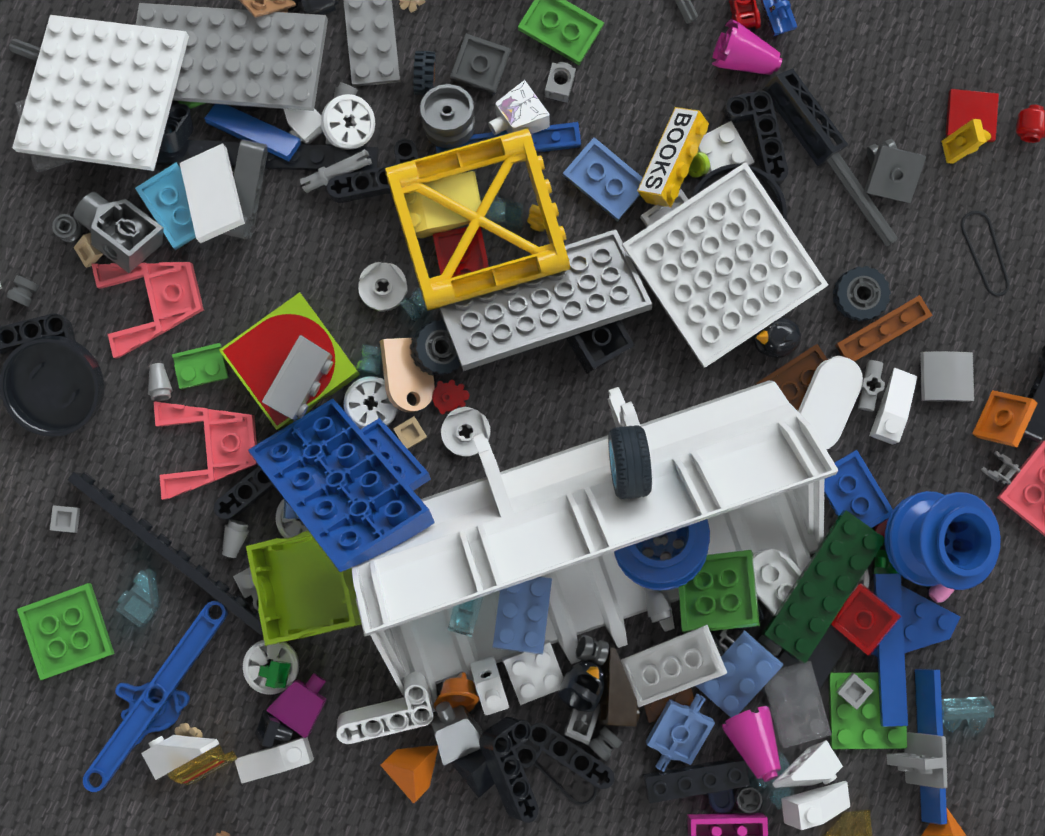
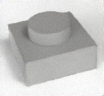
[50,505,80,533]
[836,673,873,710]

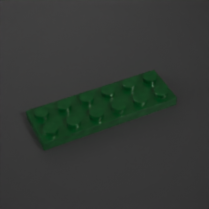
[762,510,885,663]

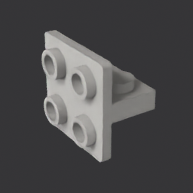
[887,732,947,789]

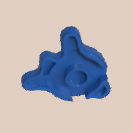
[115,682,190,745]

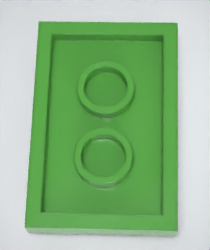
[518,0,604,66]

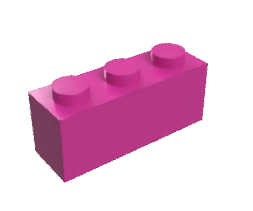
[687,813,768,836]

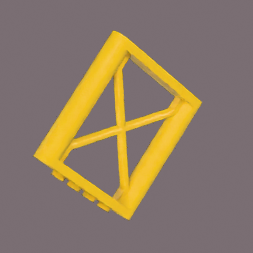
[385,128,570,311]

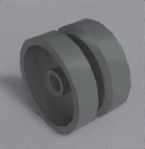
[420,84,476,149]

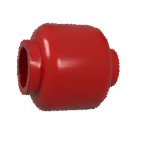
[1016,105,1045,143]

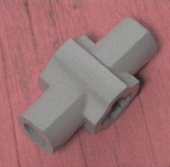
[858,360,885,411]

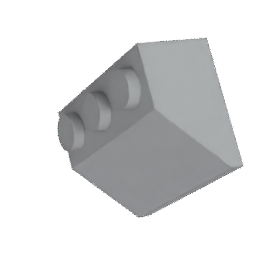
[262,335,333,422]

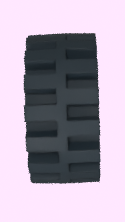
[414,51,436,95]

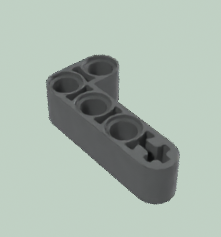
[223,139,268,239]

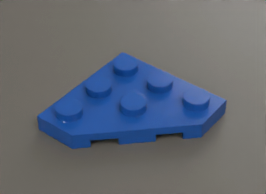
[871,586,961,657]

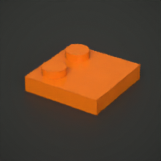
[972,390,1038,447]

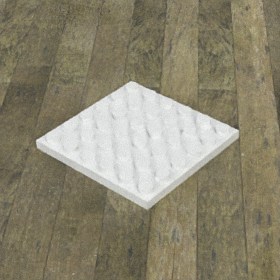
[12,15,189,171]
[622,162,828,368]

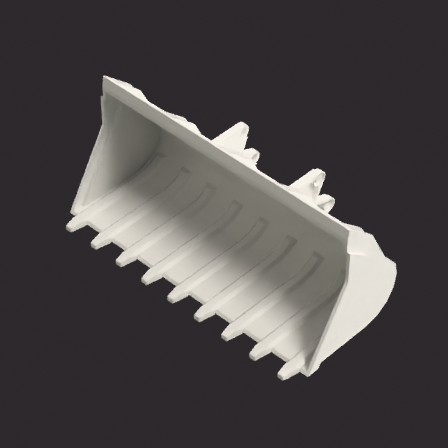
[352,380,838,712]

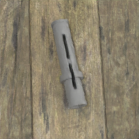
[300,149,372,193]

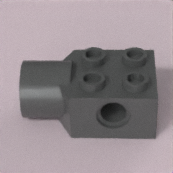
[74,192,164,273]

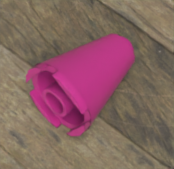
[712,20,782,75]
[722,706,781,782]

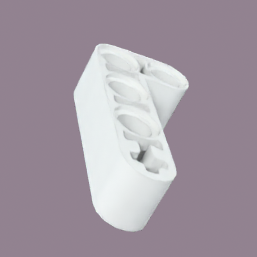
[337,672,433,744]

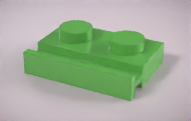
[172,343,229,390]

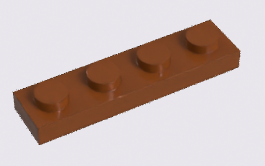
[835,295,933,362]

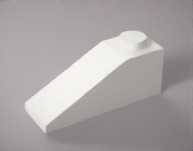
[284,108,323,145]
[869,368,917,444]
[141,735,219,780]
[234,736,314,783]
[772,740,843,788]
[781,781,850,830]

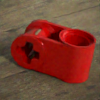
[729,0,761,29]

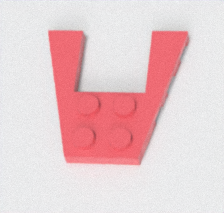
[91,262,204,359]
[154,401,258,500]

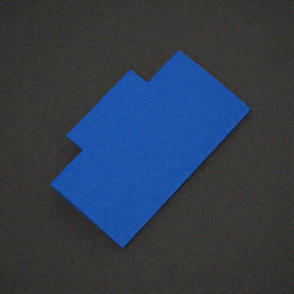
[248,398,435,572]

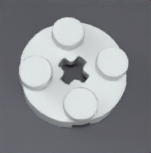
[358,262,407,312]
[441,407,490,457]

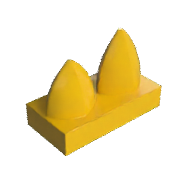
[942,119,991,163]

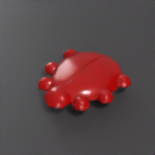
[432,380,470,415]

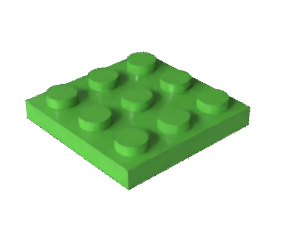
[679,550,760,634]
[17,583,115,680]
[828,672,907,749]

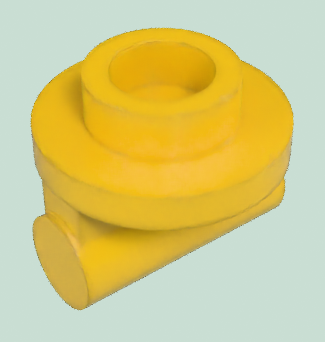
[527,204,545,232]

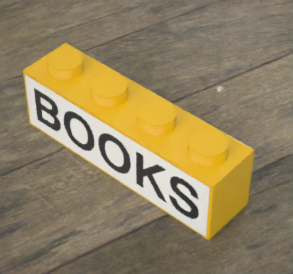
[637,107,709,208]

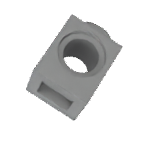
[545,62,576,103]

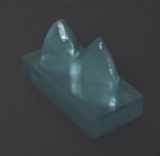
[942,697,994,735]

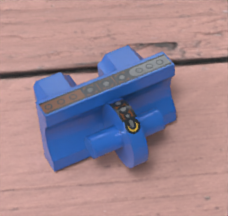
[760,0,797,36]

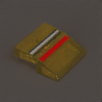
[167,745,237,785]

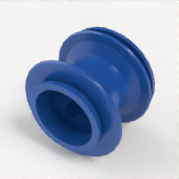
[885,491,1001,590]
[614,519,710,590]

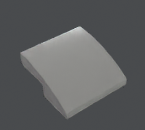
[920,351,974,402]

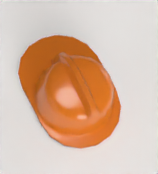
[433,672,480,712]

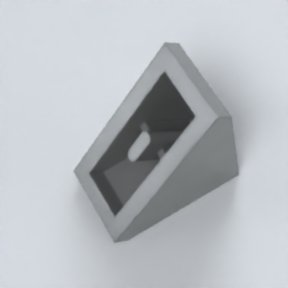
[564,704,600,744]

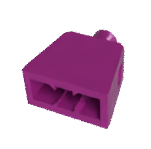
[266,673,326,738]

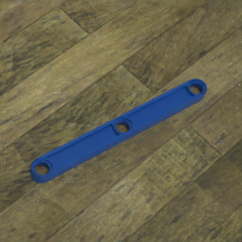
[83,601,228,792]

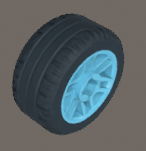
[608,425,652,499]

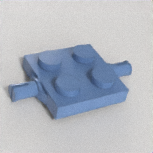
[646,694,715,772]

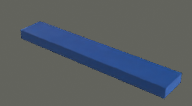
[436,122,581,153]
[874,574,908,727]
[915,669,947,825]

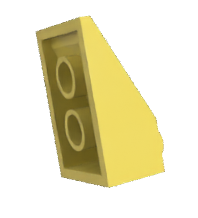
[404,171,481,238]

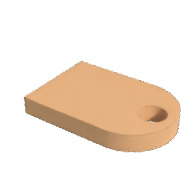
[380,338,435,412]

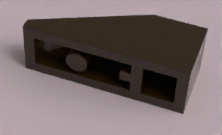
[599,648,640,726]

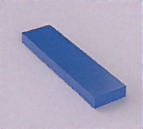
[205,104,301,161]

